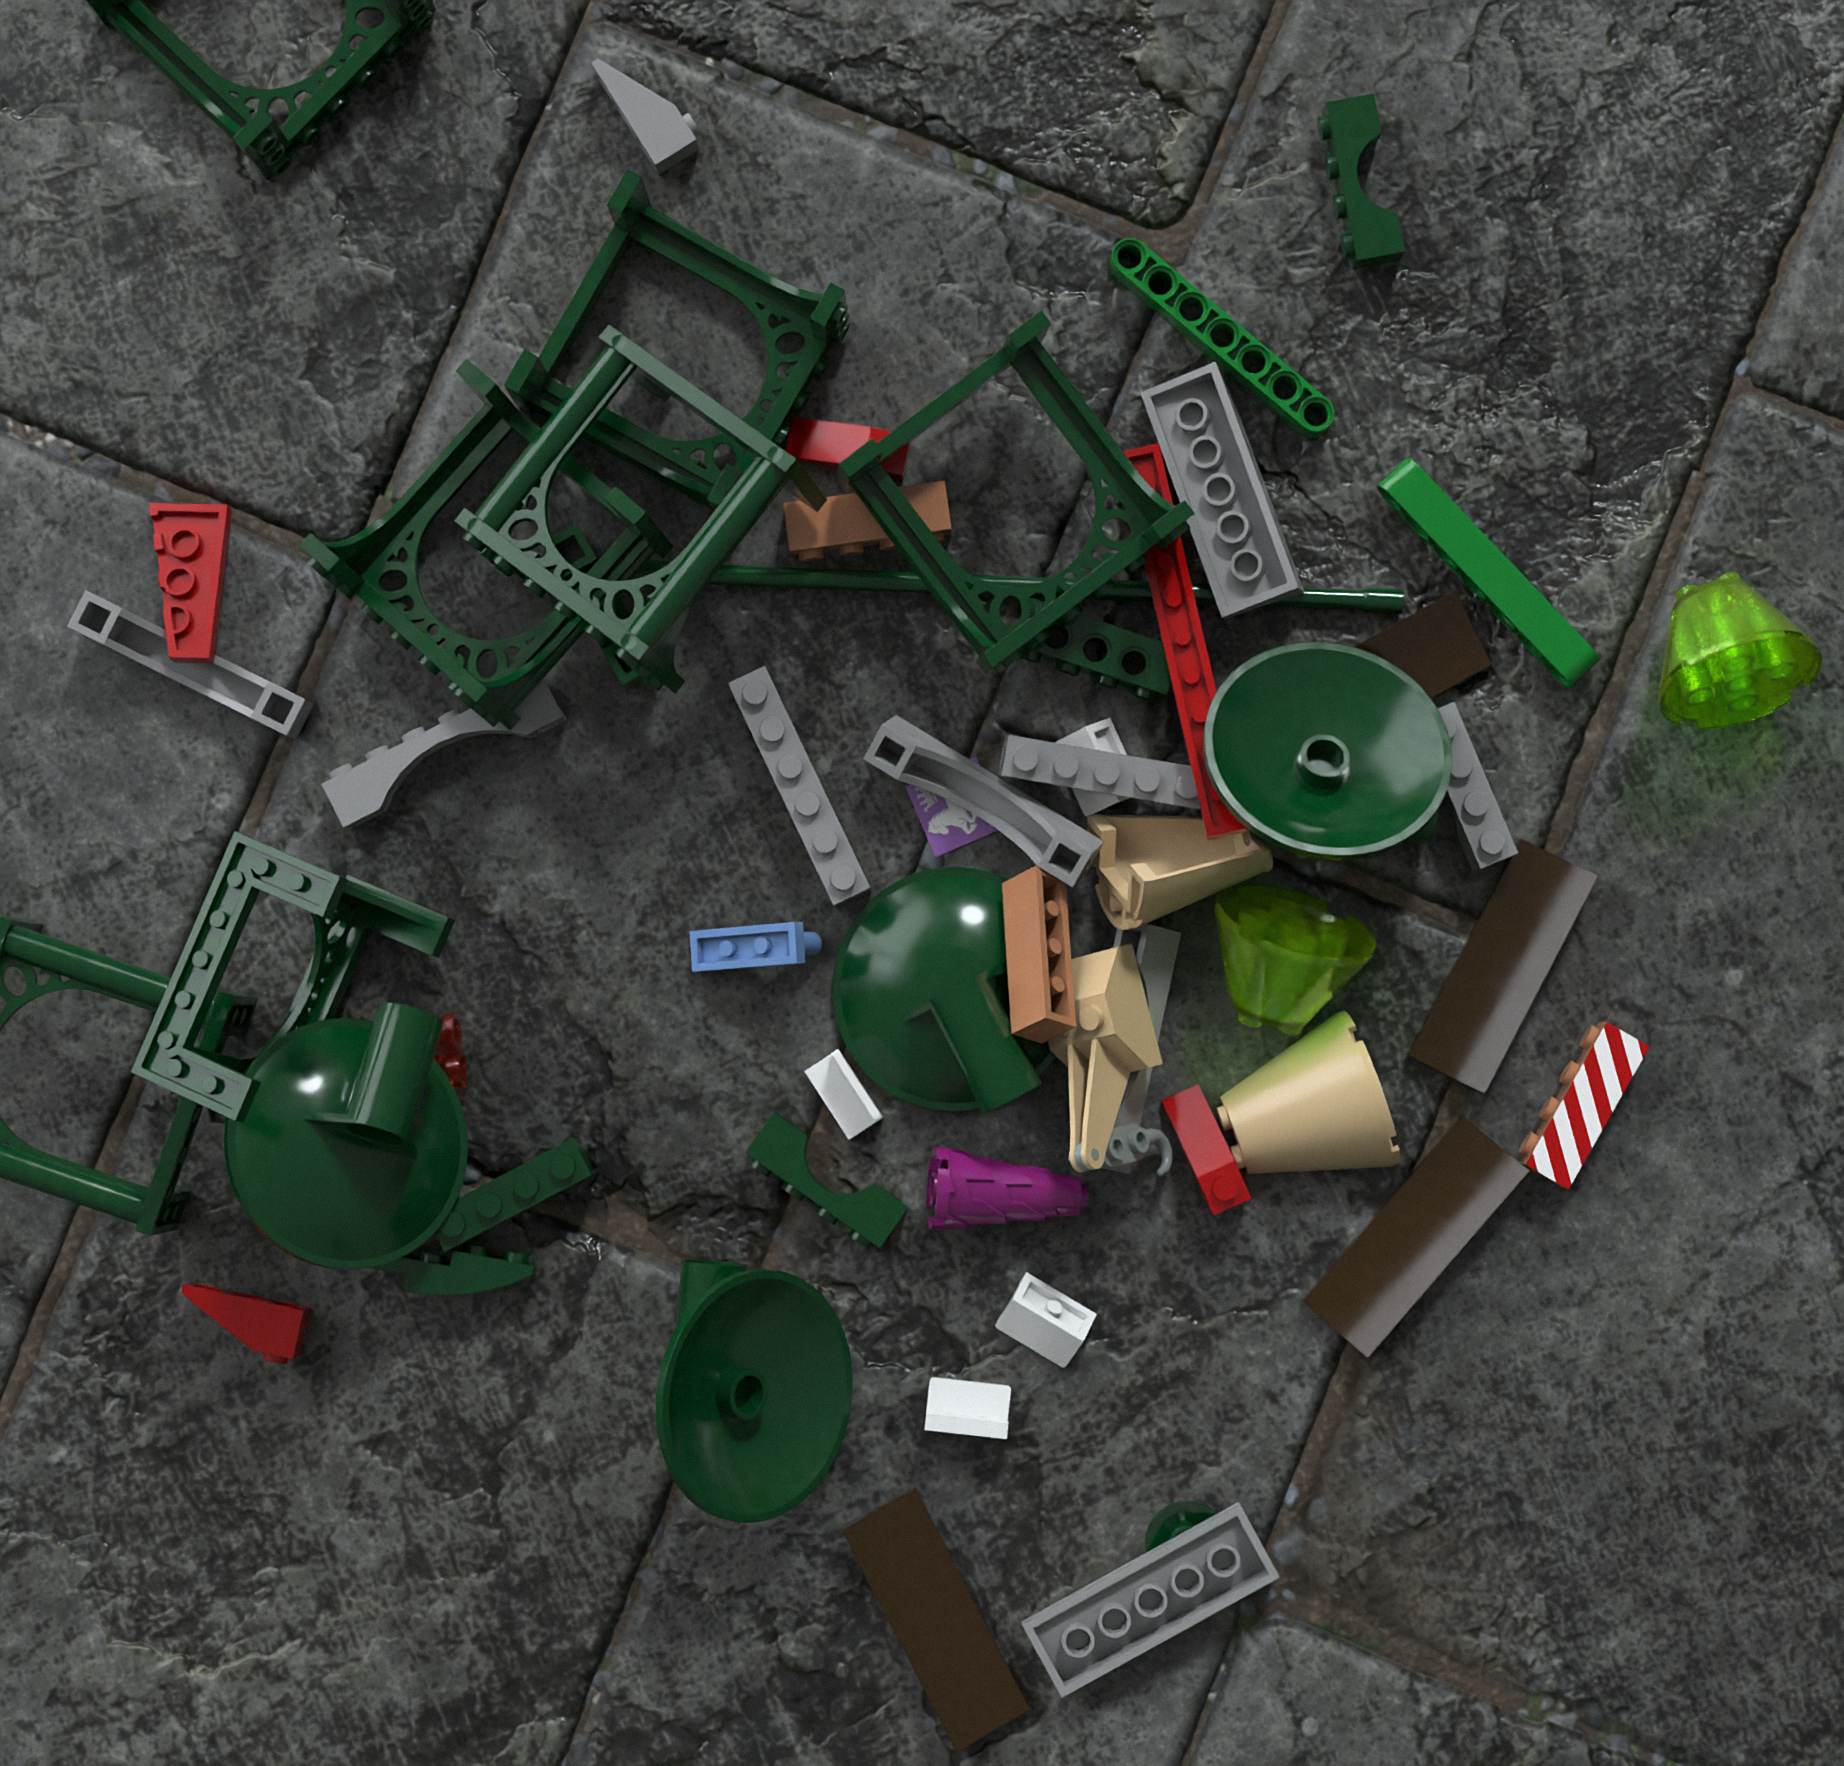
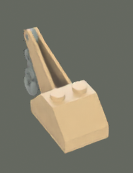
[1048,944,1173,1177]

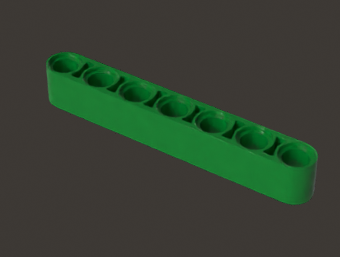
[1109,238,1335,439]
[1377,458,1600,689]

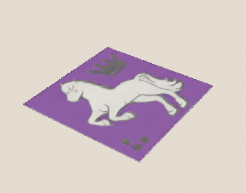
[905,757,998,857]

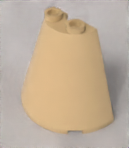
[1087,814,1273,930]
[1216,1010,1401,1174]

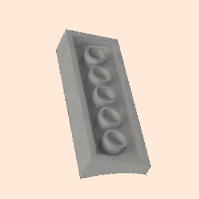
[1141,362,1305,620]
[1021,1502,1280,1698]

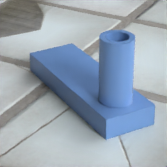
[690,922,822,972]

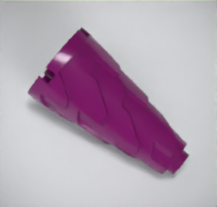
[926,1147,1089,1231]

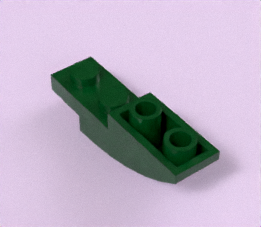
[370,1243,538,1295]

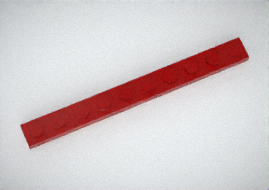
[1123,443,1249,841]

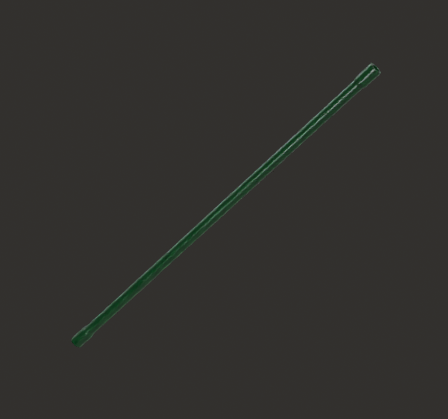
[631,560,1403,614]

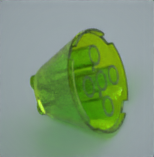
[1658,572,1822,729]
[1214,884,1376,1035]

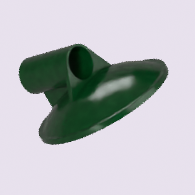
[1202,642,1452,860]
[832,867,1073,1114]
[224,1003,468,1270]
[655,1260,853,1523]

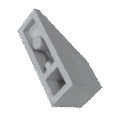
[591,59,701,175]

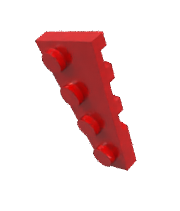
[149,503,232,664]

